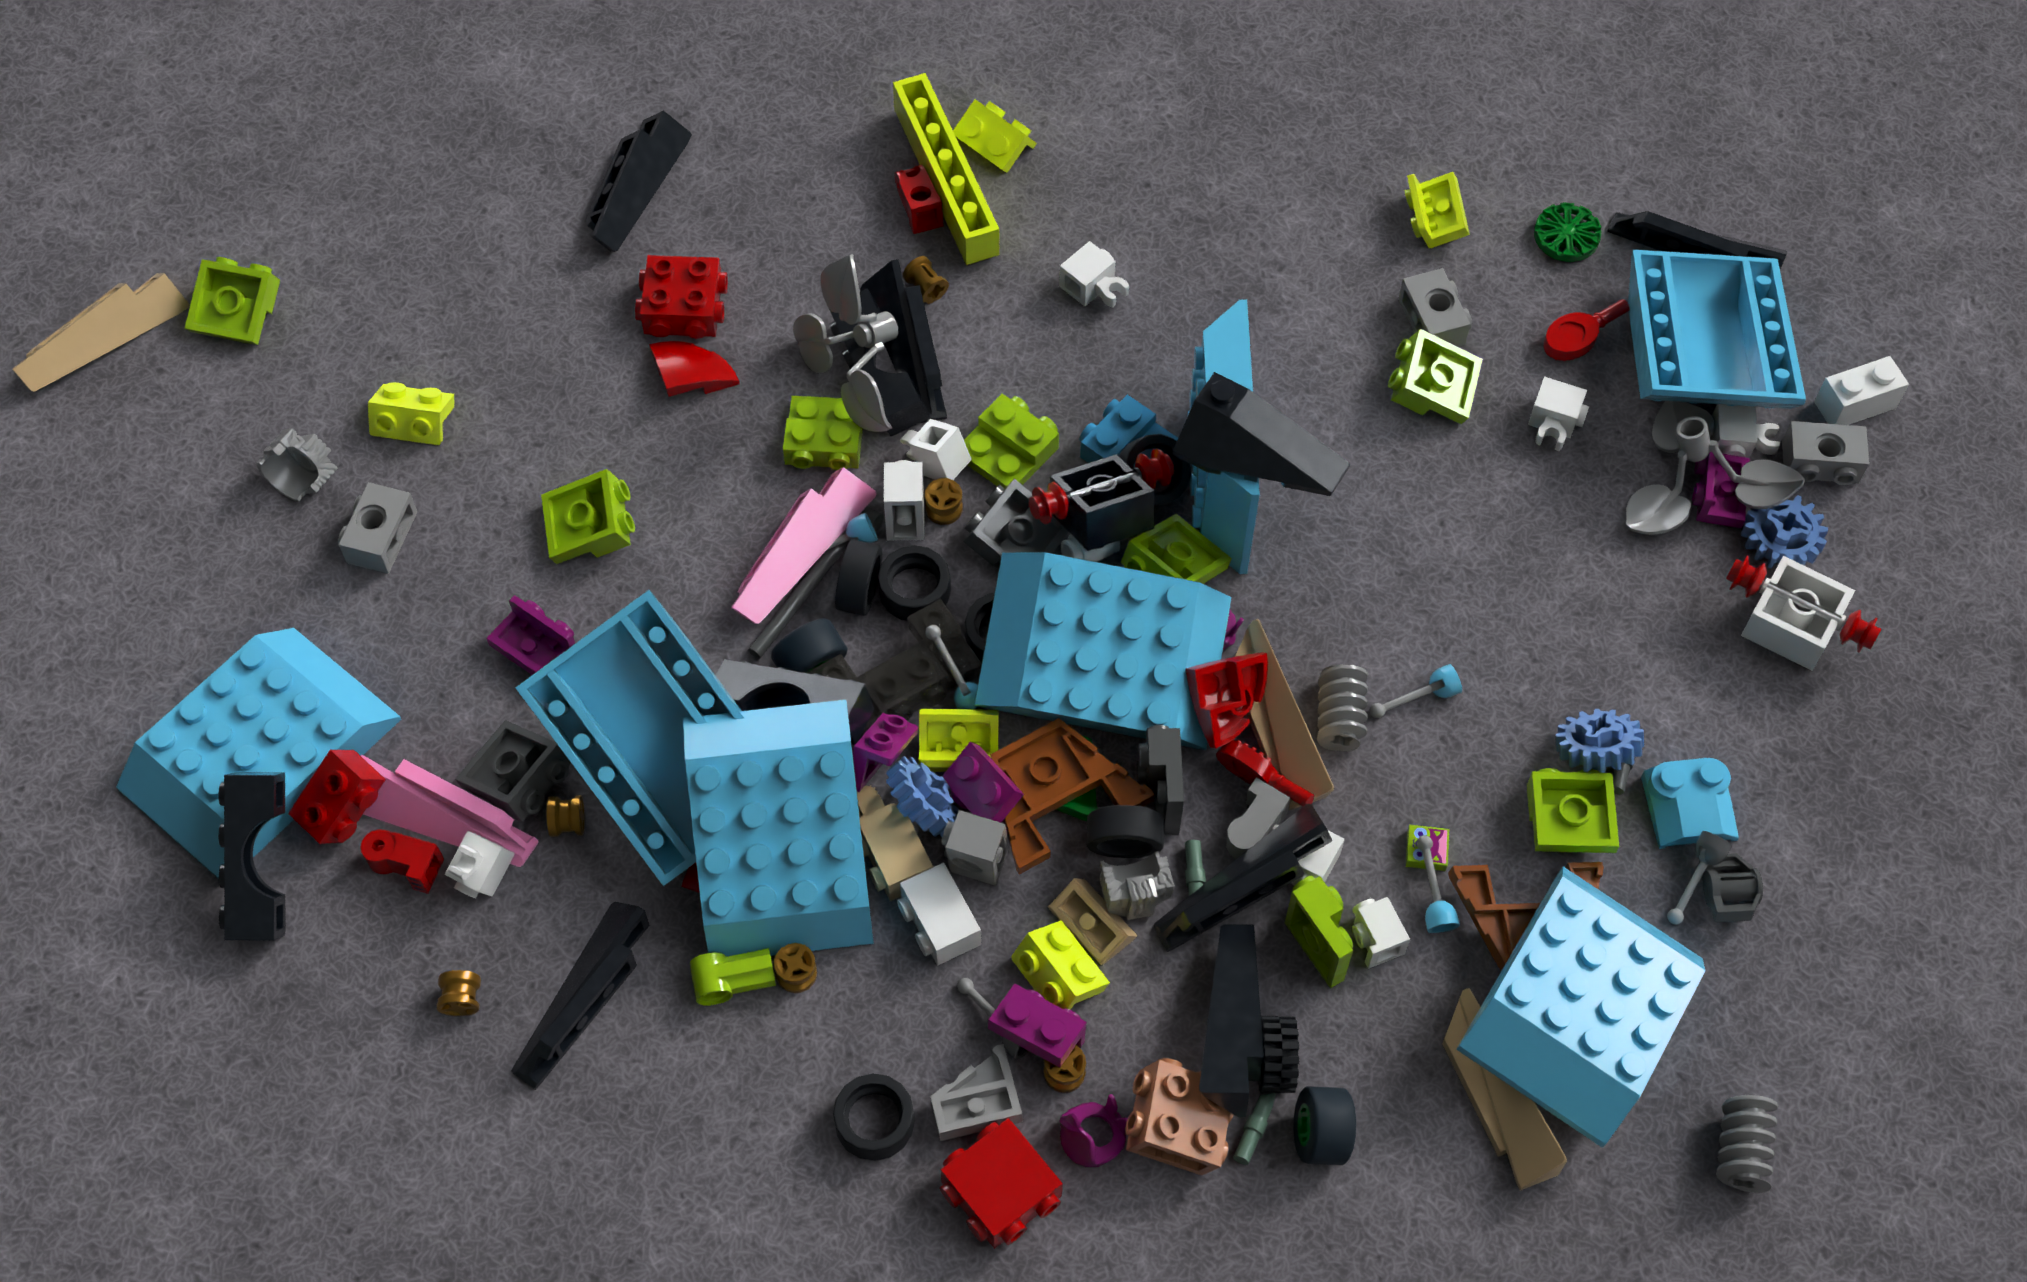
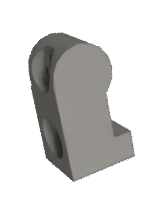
[1226,777,1290,859]

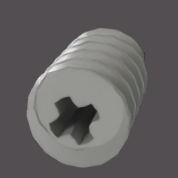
[1317,664,1368,752]
[1716,1095,1779,1193]

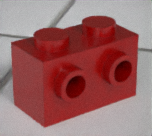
[288,750,386,844]

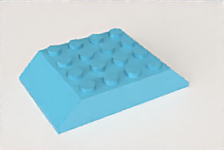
[1628,250,1806,409]
[1187,300,1260,574]
[974,552,1231,750]
[515,590,745,886]
[116,628,401,879]
[683,700,874,957]
[1456,867,1705,1148]

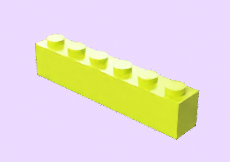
[893,73,999,265]

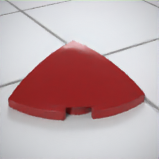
[649,341,740,397]
[1186,652,1268,749]

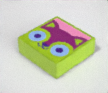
[1405,825,1449,871]

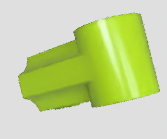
[690,948,776,1006]

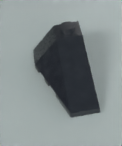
[1172,372,1350,496]

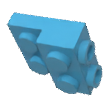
[1079,394,1178,468]

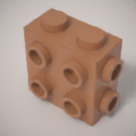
[1125,1058,1234,1175]

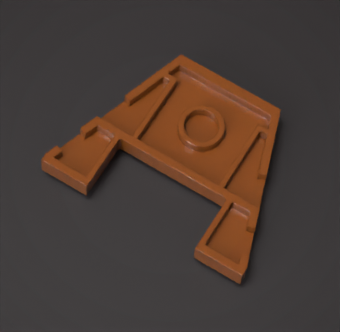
[990,718,1155,875]
[1448,862,1604,971]

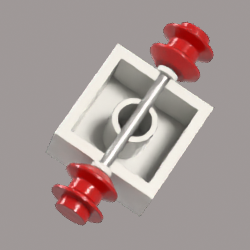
[1726,555,1881,671]

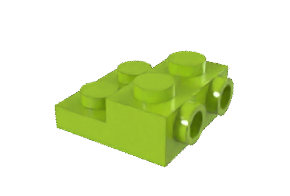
[184,257,280,345]
[1388,329,1483,424]
[964,394,1059,488]
[783,396,863,470]
[541,469,635,564]
[1121,514,1232,584]
[1527,768,1619,853]
[1285,876,1353,988]

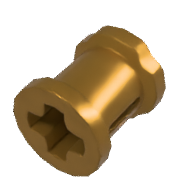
[903,256,949,304]

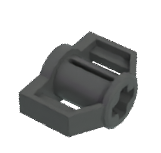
[1698,853,1763,922]

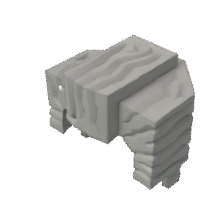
[256,428,338,502]
[1099,851,1175,920]

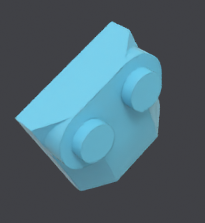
[1641,758,1739,849]

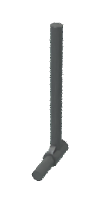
[748,485,884,659]

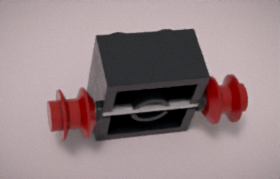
[1029,449,1174,551]

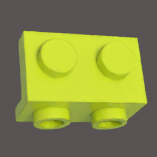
[953,99,1037,173]
[1405,172,1470,248]
[368,382,454,445]
[918,709,999,772]
[1011,920,1110,1010]

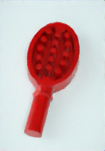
[1543,299,1630,361]
[1216,739,1315,806]

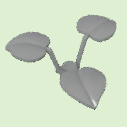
[793,254,898,432]
[1626,401,1805,535]

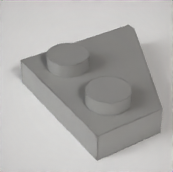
[930,1044,1023,1141]

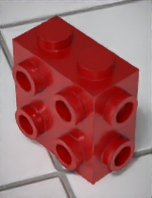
[635,255,728,339]
[939,1118,1063,1249]

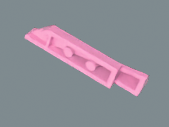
[731,467,876,624]
[361,754,539,867]

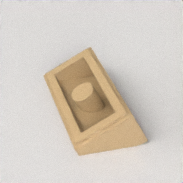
[1048,878,1137,965]

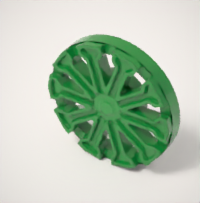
[1534,202,1602,262]

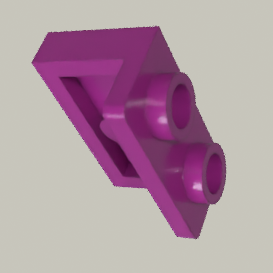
[1692,441,1750,528]
[486,595,575,675]
[852,713,918,792]
[942,742,1024,831]
[988,983,1087,1068]

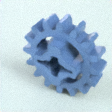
[1741,495,1828,568]
[1556,709,1644,773]
[886,756,959,837]

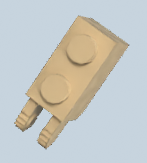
[857,785,933,901]

